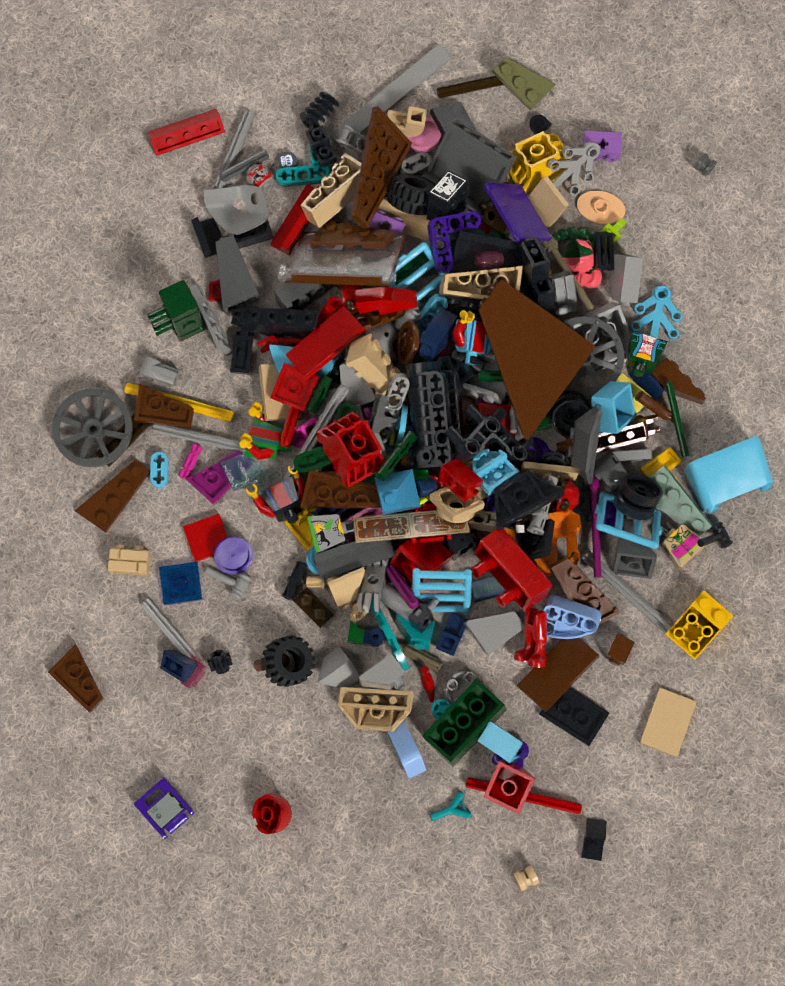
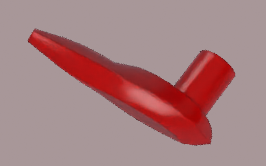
[421,666,435,703]

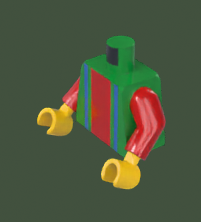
[239,402,291,460]

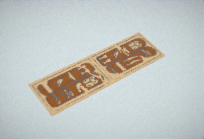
[353,510,469,543]

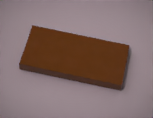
[517,638,599,713]

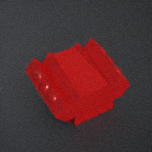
[316,412,384,488]

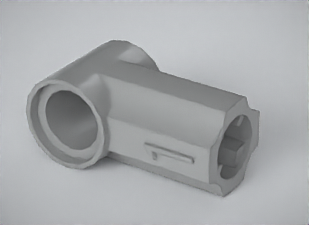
[139,357,180,386]

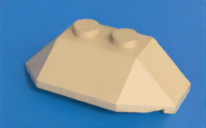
[338,687,414,732]

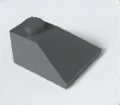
[613,537,657,579]

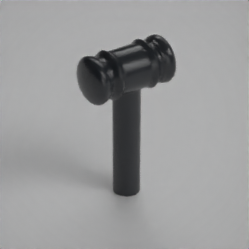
[697,522,733,549]

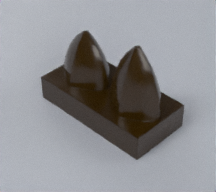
[293,587,334,629]

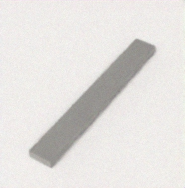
[330,44,451,149]

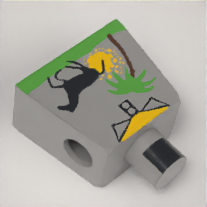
[307,514,354,554]

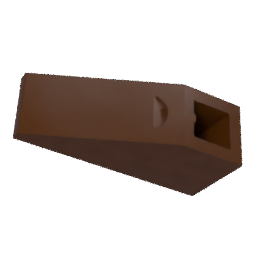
[651,358,706,405]

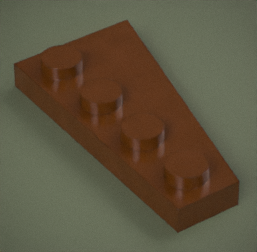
[75,460,150,533]
[300,470,381,509]
[550,556,621,625]

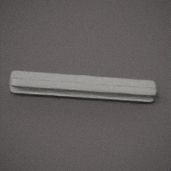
[141,598,197,660]

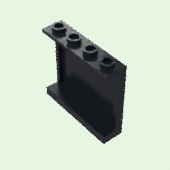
[445,231,525,309]

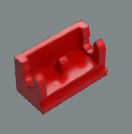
[439,458,483,503]

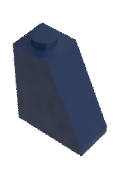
[417,307,459,362]

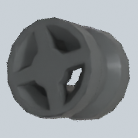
[694,153,717,177]

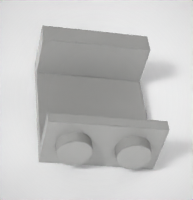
[463,350,507,405]

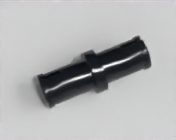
[281,561,308,601]

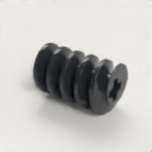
[299,92,340,130]

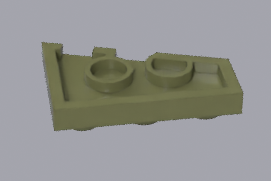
[492,57,556,110]

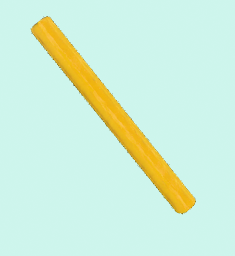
[124,383,234,422]

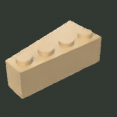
[345,333,409,404]

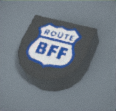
[278,152,297,169]

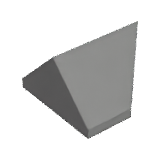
[318,647,360,688]

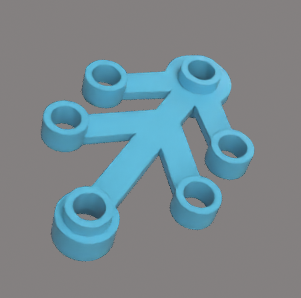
[630,286,683,340]

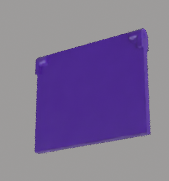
[484,183,552,242]

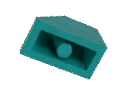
[395,613,435,650]

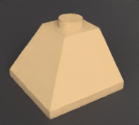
[328,567,365,611]

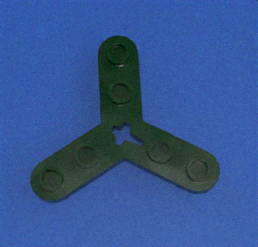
[294,403,376,485]

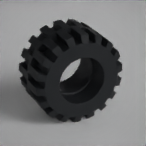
[387,174,435,215]
[261,635,315,687]

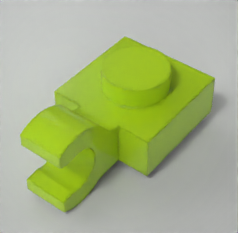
[600,218,627,249]

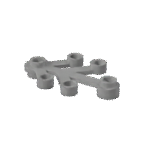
[548,142,600,196]

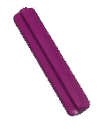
[386,565,419,609]

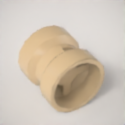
[513,865,540,892]

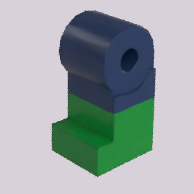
[409,468,437,498]
[347,622,384,647]

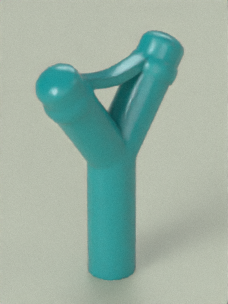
[430,791,471,821]

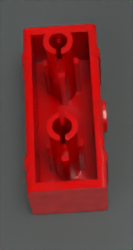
[471,528,553,612]

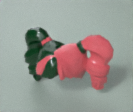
[552,227,602,288]

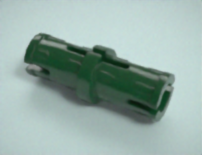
[306,375,333,415]

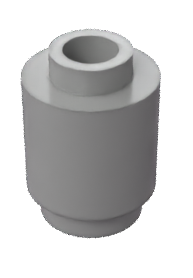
[393,307,421,330]

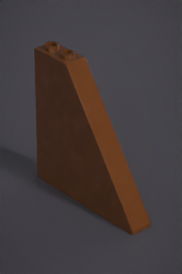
[478,279,596,442]

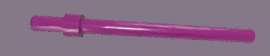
[588,467,601,578]

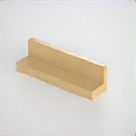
[378,199,434,242]

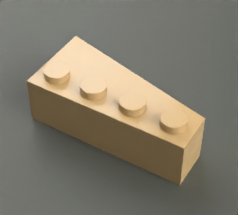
[301,153,362,228]
[439,266,523,300]

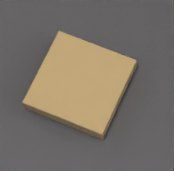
[528,176,569,228]

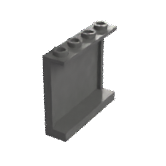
[421,117,517,217]

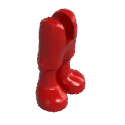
[514,607,547,668]

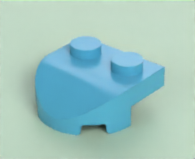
[472,449,519,495]

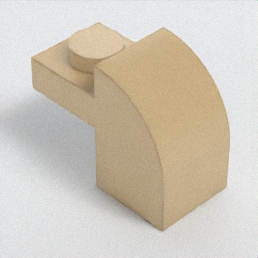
[387,106,427,137]

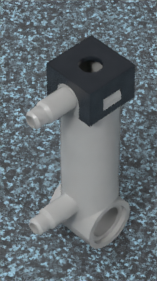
[369,575,439,634]

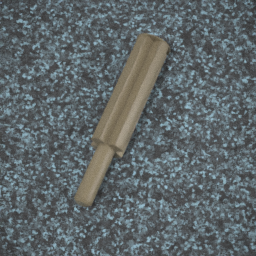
[387,641,443,672]

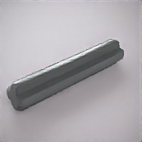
[219,149,269,182]

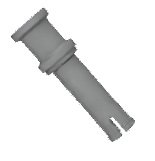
[527,475,559,535]

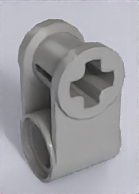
[336,125,367,155]

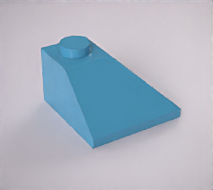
[374,469,421,515]

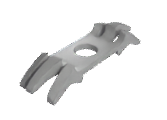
[358,558,391,613]

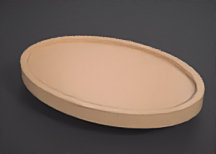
[577,191,625,225]

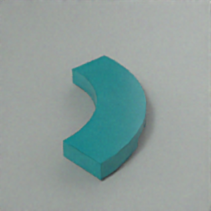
[370,596,410,671]

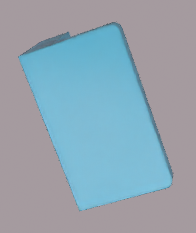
[478,722,523,763]

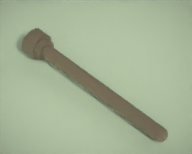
[541,236,594,311]

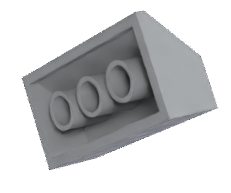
[359,654,406,691]

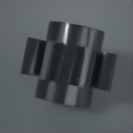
[207,650,233,674]

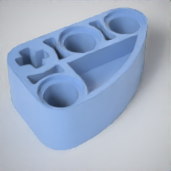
[543,595,601,639]
[387,720,427,779]

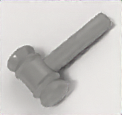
[205,566,252,600]

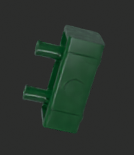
[147,280,205,341]

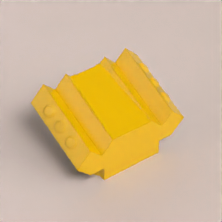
[509,131,571,195]

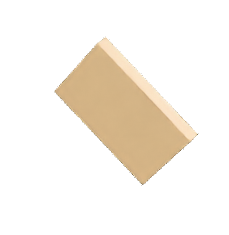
[259,364,303,421]
[640,688,697,757]

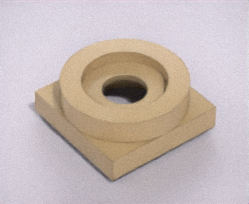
[429,487,485,523]

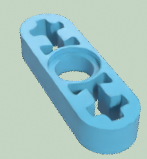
[407,294,448,338]

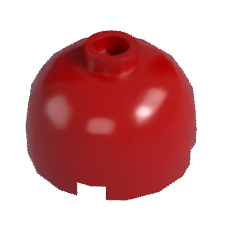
[252,794,292,835]

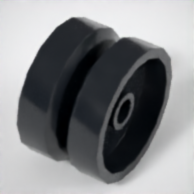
[613,473,663,520]

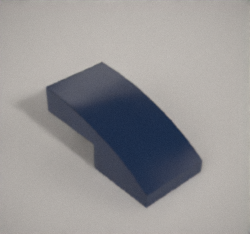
[435,612,468,656]

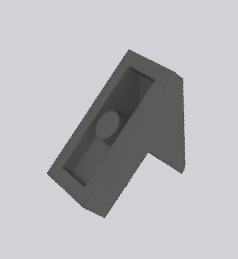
[369,394,398,434]

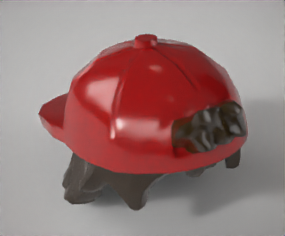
[334,284,363,312]
[549,475,580,513]

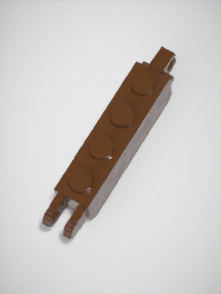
[556,414,661,453]

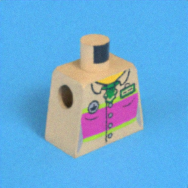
[661,522,705,571]

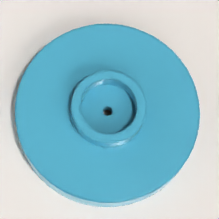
[394,405,408,442]

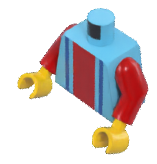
[452,310,491,365]

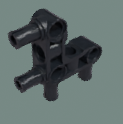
[443,403,534,467]

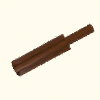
[635,391,683,425]

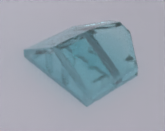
[221,453,263,491]

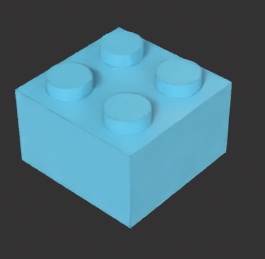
[591,381,636,434]

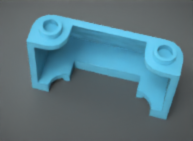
[684,436,774,513]

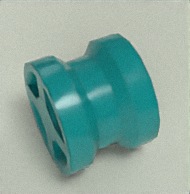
[432,699,451,719]

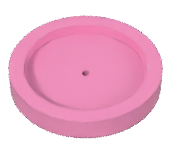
[407,118,443,153]

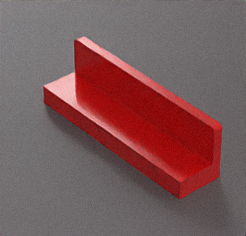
[148,109,225,156]
[270,185,320,255]

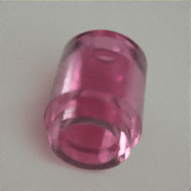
[475,250,504,270]
[180,659,207,689]

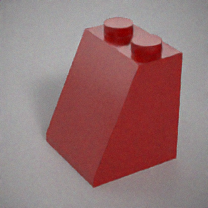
[390,538,453,585]

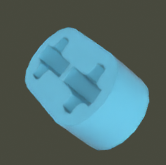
[150,452,169,489]

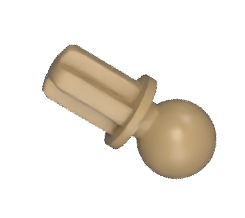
[306,575,340,590]
[350,597,367,623]

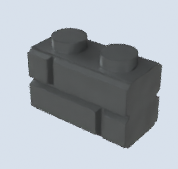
[549,271,578,315]

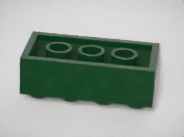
[422,679,507,767]

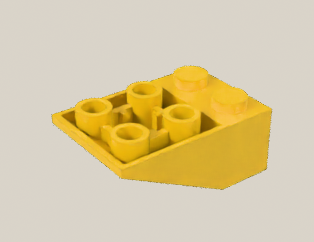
[665,590,734,660]

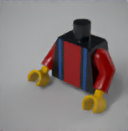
[246,465,305,523]

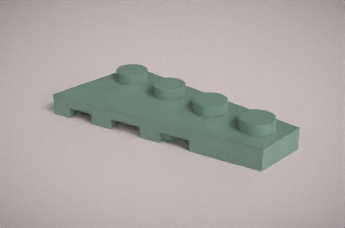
[650,465,713,536]

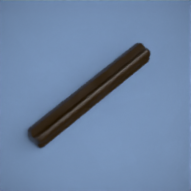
[437,76,504,98]

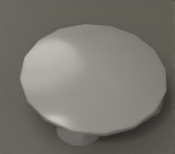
[444,670,481,705]

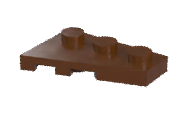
[134,383,194,429]
[48,644,104,713]

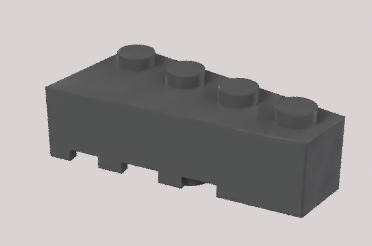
[274,257,339,310]

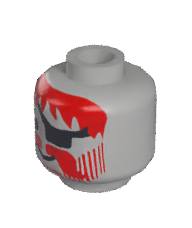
[246,164,273,191]

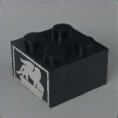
[426,171,469,226]

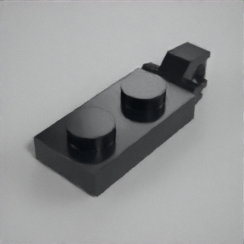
[230,327,254,375]

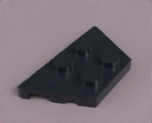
[495,470,564,531]

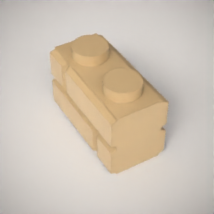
[108,545,151,576]

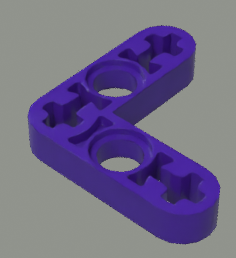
[427,211,481,273]

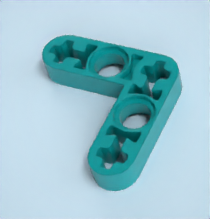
[276,143,329,187]

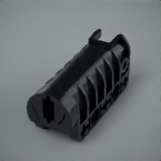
[405,361,465,468]

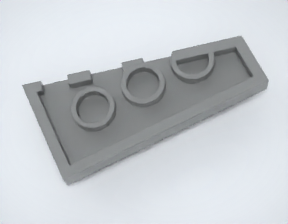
[190,284,233,355]

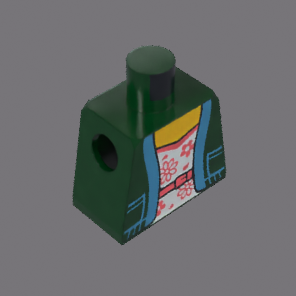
[627,331,668,377]

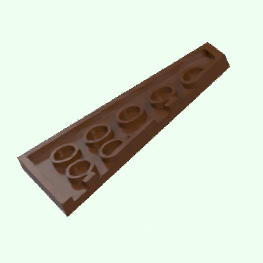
[351,106,412,228]

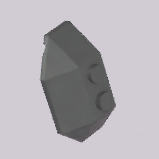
[567,405,602,484]

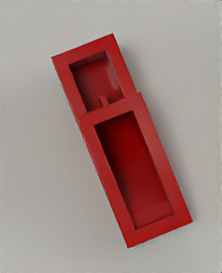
[355,287,417,315]

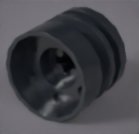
[550,390,590,438]

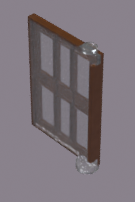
[278,232,406,286]

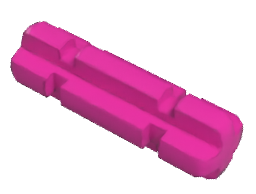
[178,443,202,480]

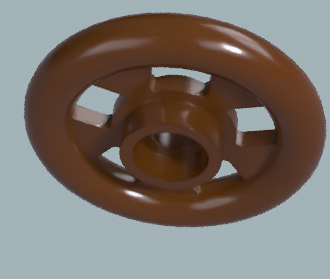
[395,321,420,366]

